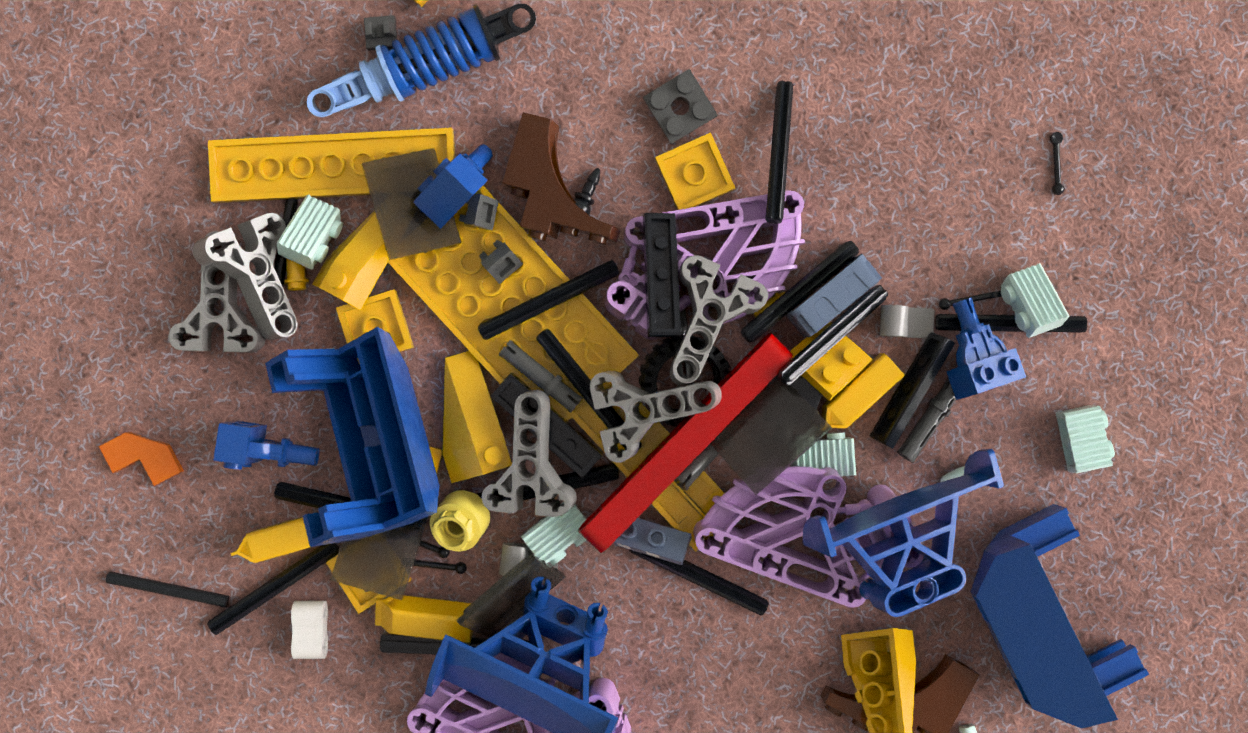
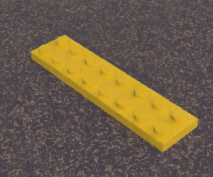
[208,128,455,203]

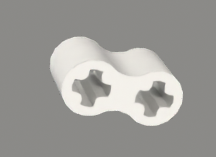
[291,601,328,659]

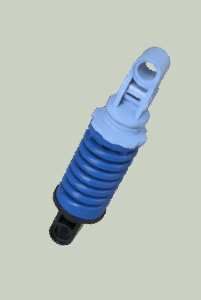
[307,4,536,117]

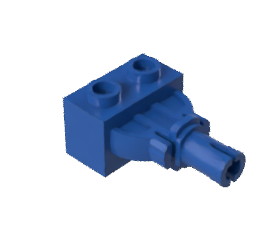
[413,144,493,229]
[946,298,1026,400]
[213,421,320,470]

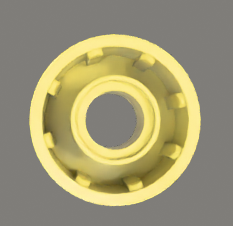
[430,490,490,552]

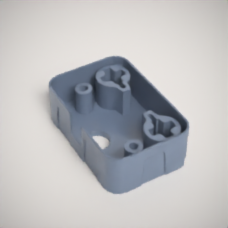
[785,254,882,338]

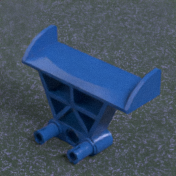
[803,449,1004,617]
[425,577,618,733]

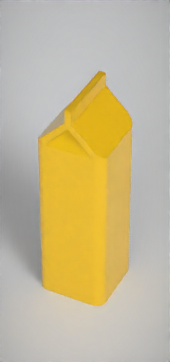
[817,353,905,432]
[231,512,317,563]
[375,594,476,643]

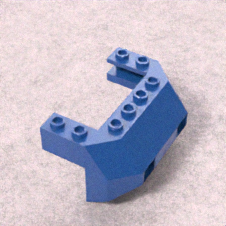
[265,327,439,547]
[970,504,1149,729]

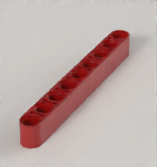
[578,333,793,553]

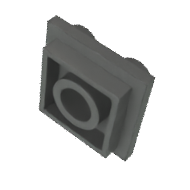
[643,68,718,145]

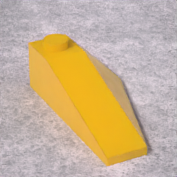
[312,193,418,311]
[442,351,512,483]
[841,628,916,733]

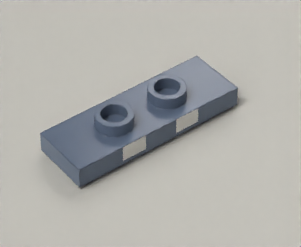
[613,518,692,565]

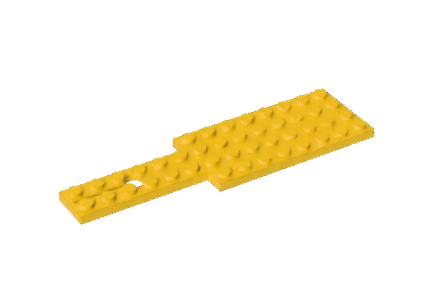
[388,186,725,552]

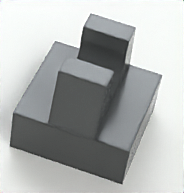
[364,15,398,51]
[459,193,499,231]
[479,240,523,284]

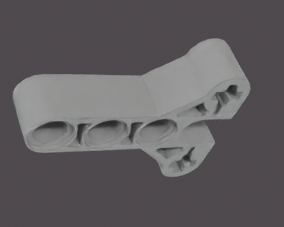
[193,213,298,340]
[168,231,266,353]
[669,255,768,386]
[590,371,722,463]
[481,389,577,517]

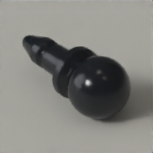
[574,168,600,215]

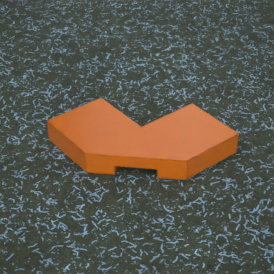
[98,432,184,486]

